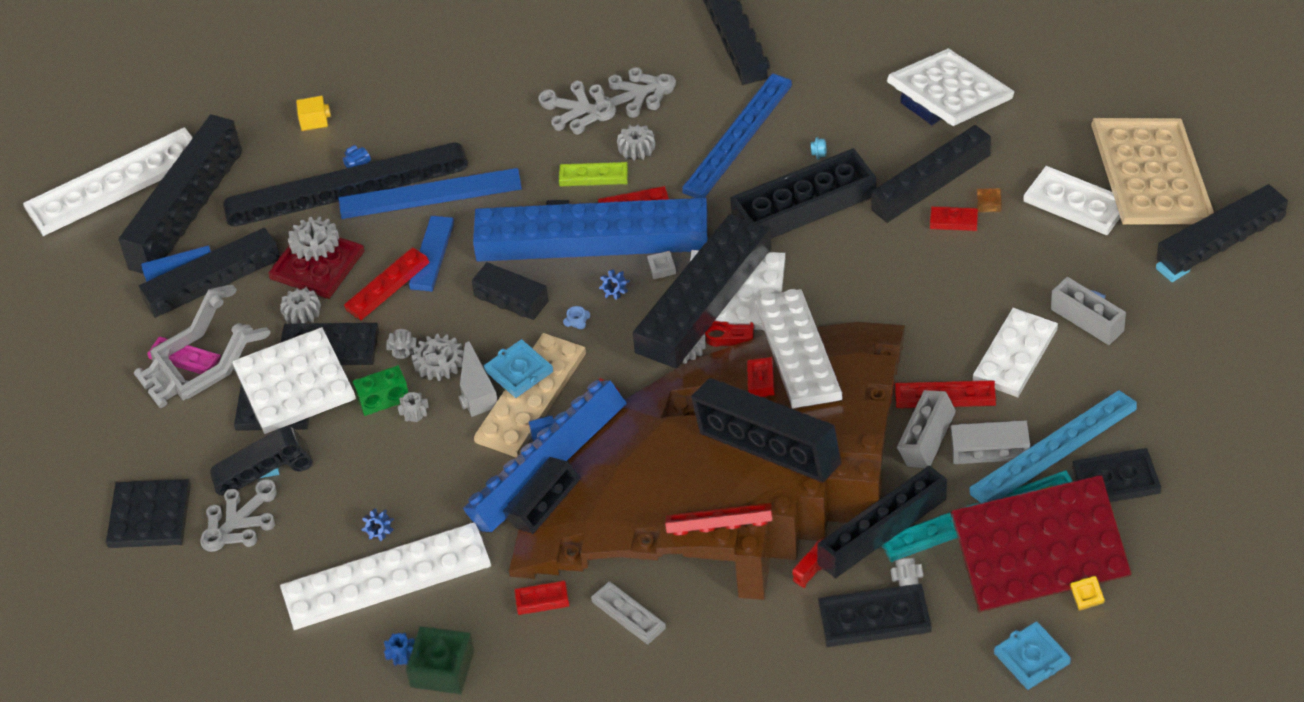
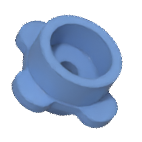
[563,306,590,329]

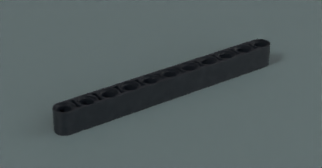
[223,142,468,227]

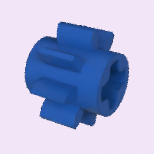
[343,145,371,168]
[599,269,630,300]
[362,508,394,541]
[384,632,416,666]

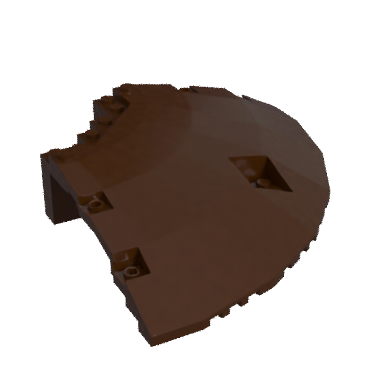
[509,322,905,600]

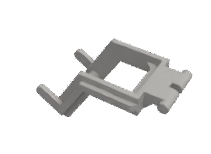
[134,285,271,408]

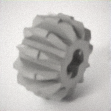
[617,124,655,161]
[280,287,321,323]

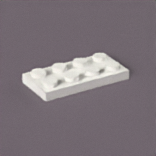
[1024,166,1120,235]
[973,308,1058,397]

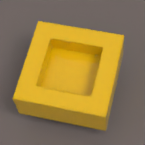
[1070,576,1104,611]

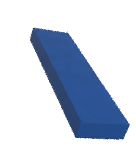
[409,216,454,292]

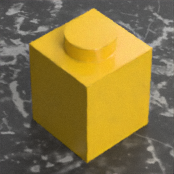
[296,96,331,131]

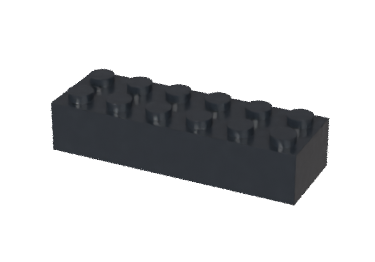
[730,148,876,239]
[691,378,841,483]

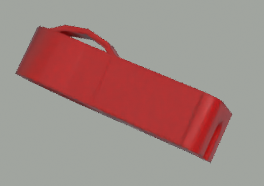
[705,321,754,347]
[792,538,823,588]

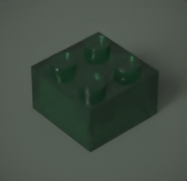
[406,626,474,695]

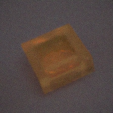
[977,188,1002,212]

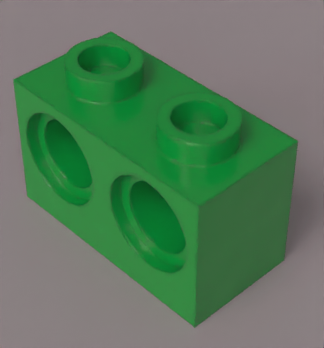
[353,365,408,416]

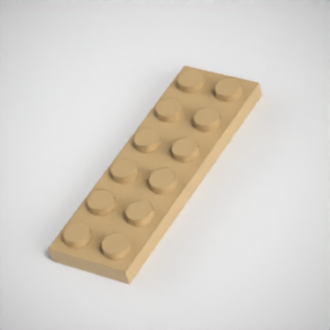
[474,333,586,458]

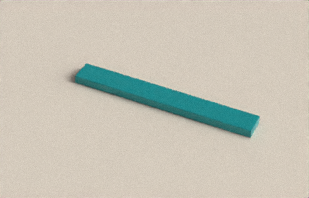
[882,470,1073,562]

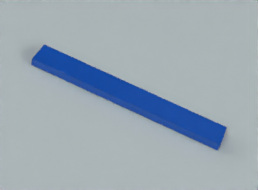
[682,73,792,198]
[339,168,522,219]

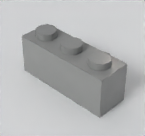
[1051,277,1126,345]
[897,390,956,468]
[951,420,1030,464]

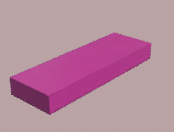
[147,336,221,374]

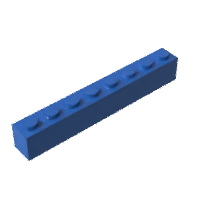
[463,380,627,532]

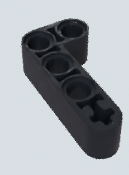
[210,426,313,496]

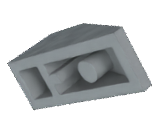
[458,342,497,417]

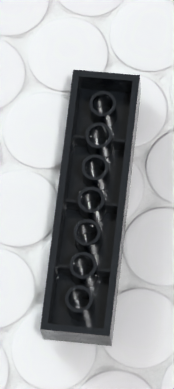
[118,114,242,274]
[633,214,771,369]

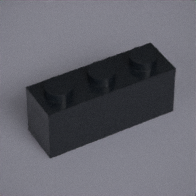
[472,262,549,320]
[502,457,581,534]

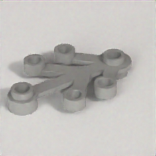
[595,68,676,117]
[538,81,616,134]
[200,479,277,552]

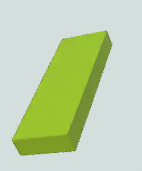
[559,162,628,186]

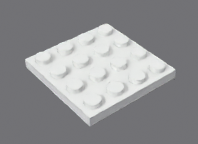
[887,48,1014,126]
[690,250,785,330]
[232,327,356,434]

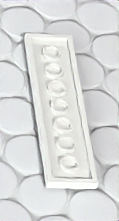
[23,127,192,236]
[754,289,842,408]
[280,523,491,630]

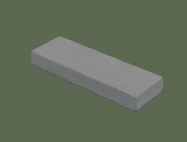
[591,581,666,645]

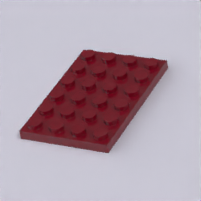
[951,475,1132,613]

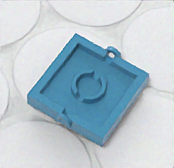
[484,339,553,398]
[994,622,1071,690]

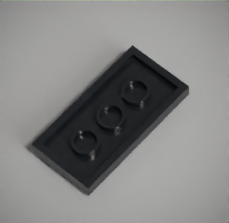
[281,322,379,365]
[818,584,932,647]

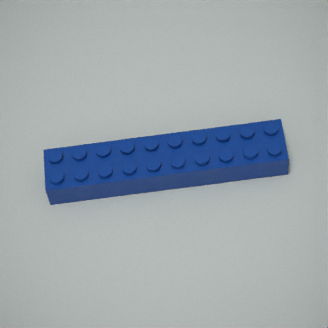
[473,198,708,262]

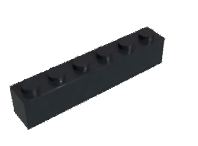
[703,0,770,86]
[871,124,991,223]
[1156,184,1288,275]
[139,227,280,318]
[817,466,947,579]

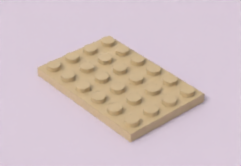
[1091,118,1214,224]

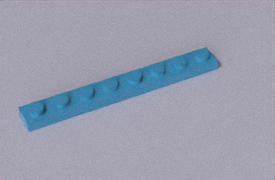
[969,390,1137,503]

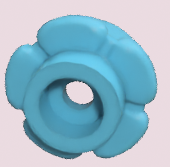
[811,137,827,160]

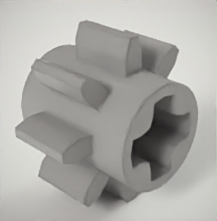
[386,329,416,359]
[398,392,429,422]
[891,558,924,587]

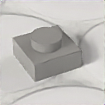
[647,251,676,280]

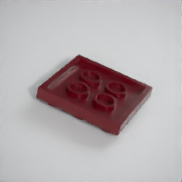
[268,237,365,299]

